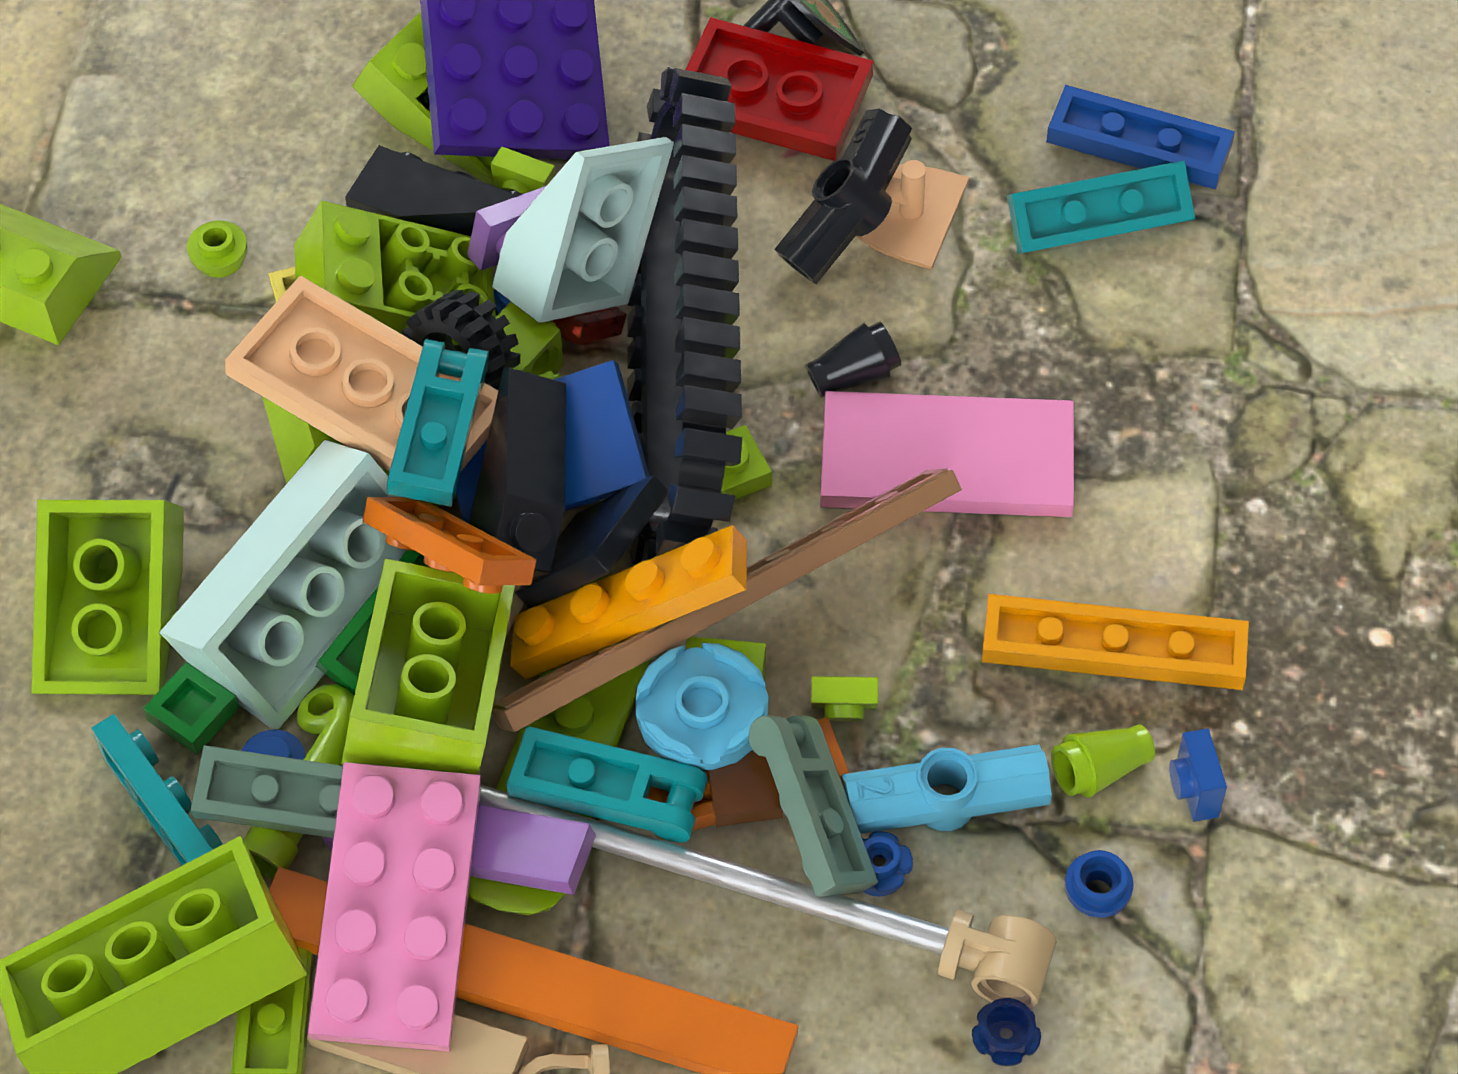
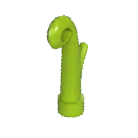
[243,684,354,879]

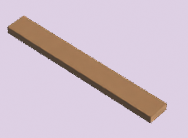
[492,468,962,732]

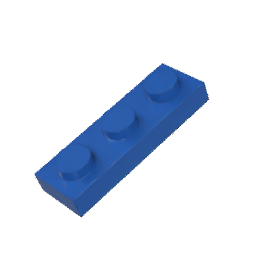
[1046,85,1235,190]

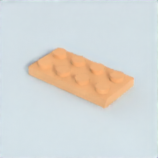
[225,275,498,472]

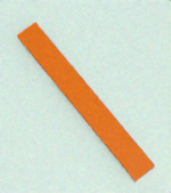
[269,867,799,1074]

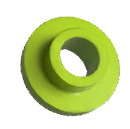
[187,220,248,278]

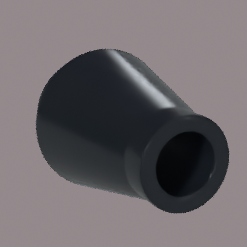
[805,321,901,397]

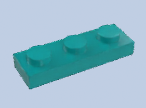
[1006,160,1195,254]
[91,714,223,866]

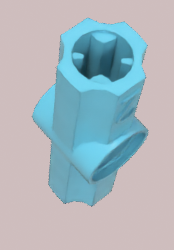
[842,744,1052,834]

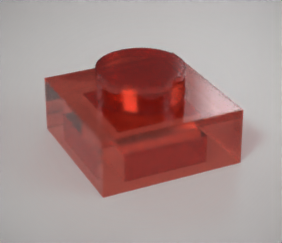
[552,306,627,345]

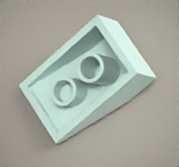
[492,137,674,323]

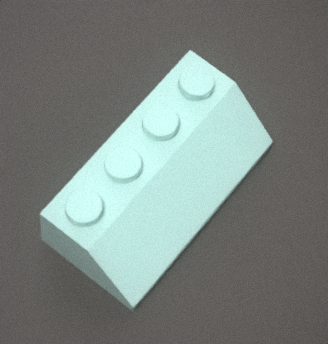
[159,440,407,730]

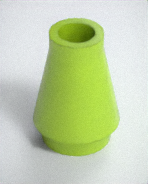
[1051,724,1155,798]

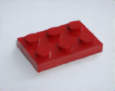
[685,17,874,161]

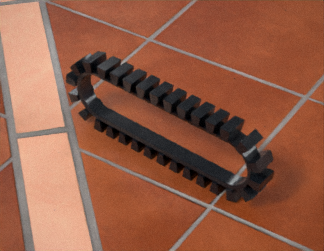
[627,67,742,566]

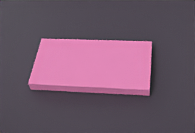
[820,391,1074,517]

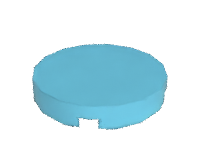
[636,643,769,770]

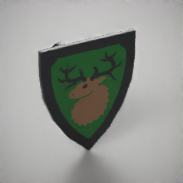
[744,0,864,56]

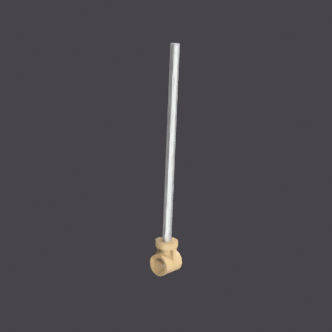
[479,785,1057,1010]

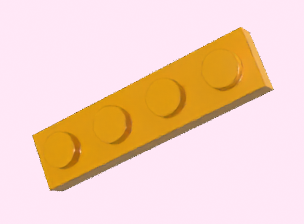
[510,525,747,680]
[981,594,1249,690]

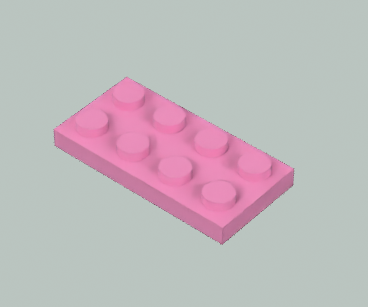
[308,762,481,1052]

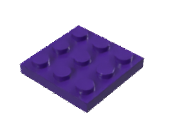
[420,0,610,160]

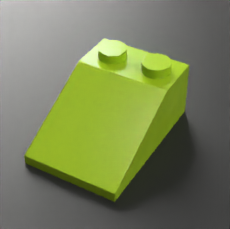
[31,499,184,695]

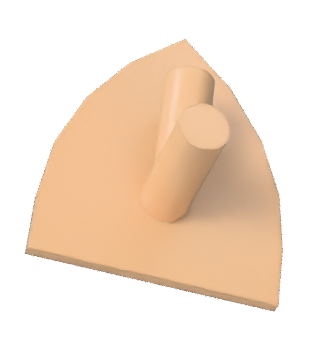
[856,160,969,270]

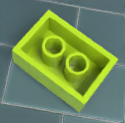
[341,558,515,775]

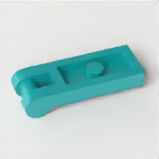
[387,339,489,507]
[507,726,708,843]

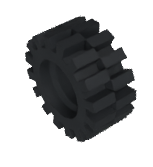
[401,290,521,390]

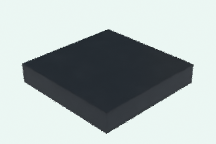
[515,475,668,609]

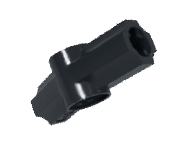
[774,108,912,284]

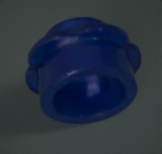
[972,998,1041,1066]

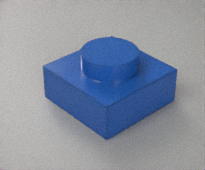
[1169,728,1227,822]

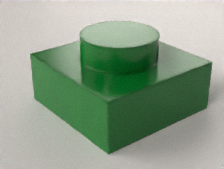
[143,662,240,755]

